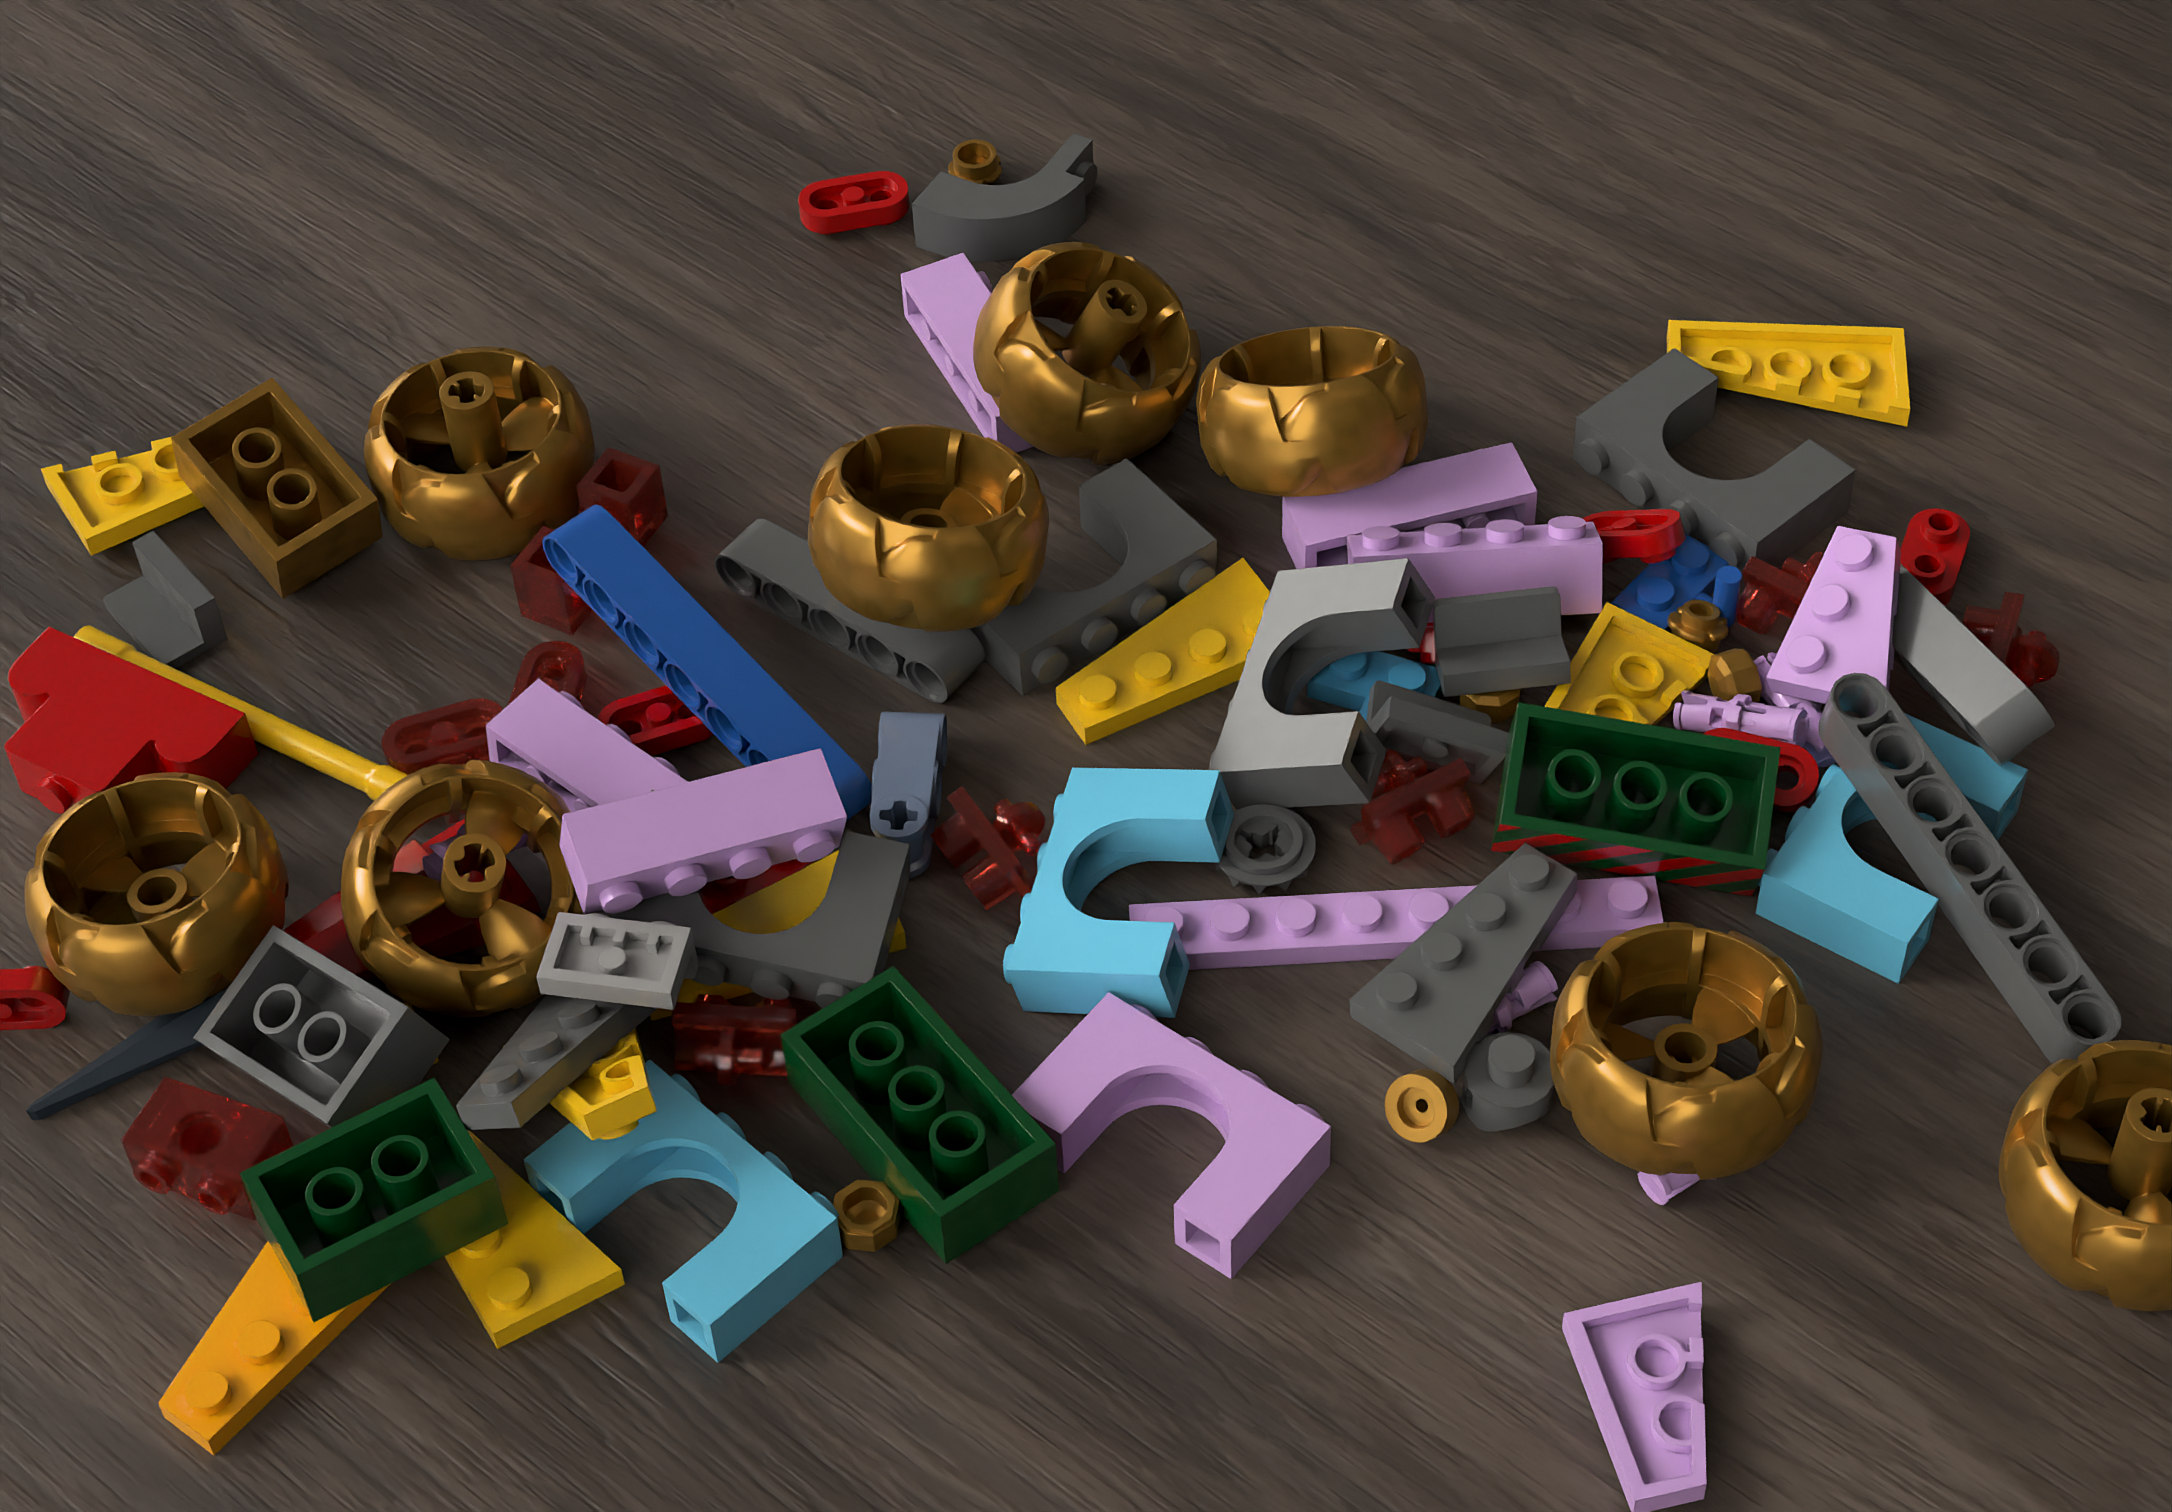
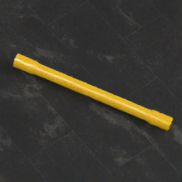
[74,625,408,801]

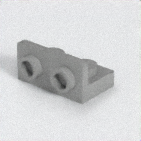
[536,912,699,1010]

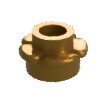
[948,139,1002,185]
[1667,600,1729,653]

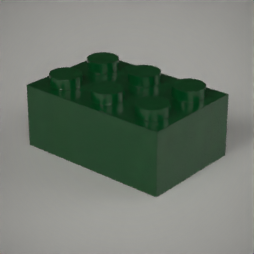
[239,1077,508,1322]

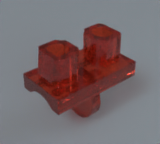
[1736,551,1824,634]
[1962,592,2060,688]
[1350,749,1476,865]
[930,786,1046,910]
[672,994,797,1087]

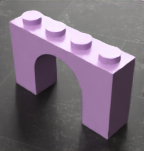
[1012,992,1331,1279]

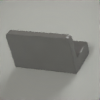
[103,531,228,668]
[1433,586,1571,697]
[1366,680,1509,785]

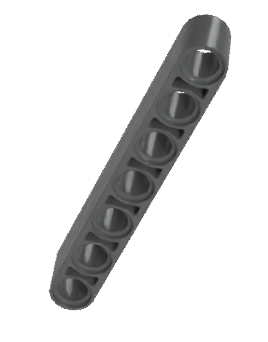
[1818,673,2121,1064]

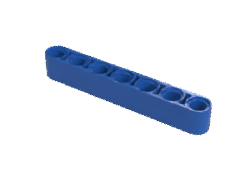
[542,504,872,821]

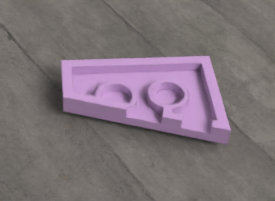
[1766,526,1901,704]
[1562,1282,1707,1512]

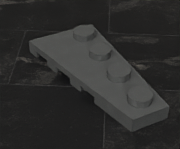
[1349,843,1577,1084]
[456,994,657,1130]

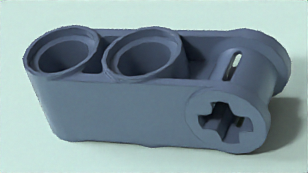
[869,712,948,879]

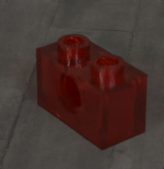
[121,1077,293,1221]

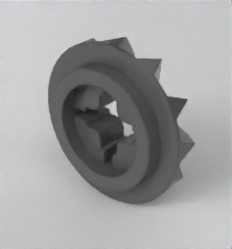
[1215,804,1316,895]

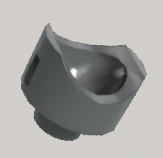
[1461,1032,1555,1132]

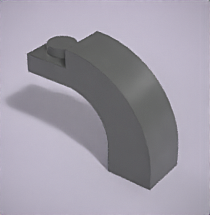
[912,133,1098,262]

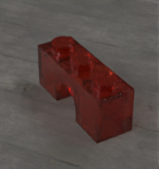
[510,447,668,636]

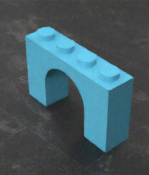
[1756,713,2028,984]
[1003,767,1234,1018]
[523,1060,843,1363]

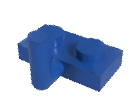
[1611,534,1742,633]

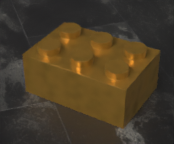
[171,377,383,599]

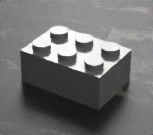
[193,925,450,1128]

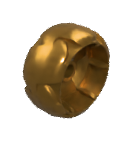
[973,242,1201,465]
[1196,326,1429,497]
[363,346,595,561]
[808,424,1049,632]
[341,760,596,1018]
[25,772,289,1016]
[1550,922,1823,1180]
[1999,1040,2172,1311]

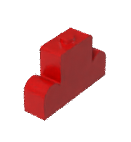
[4,626,258,814]

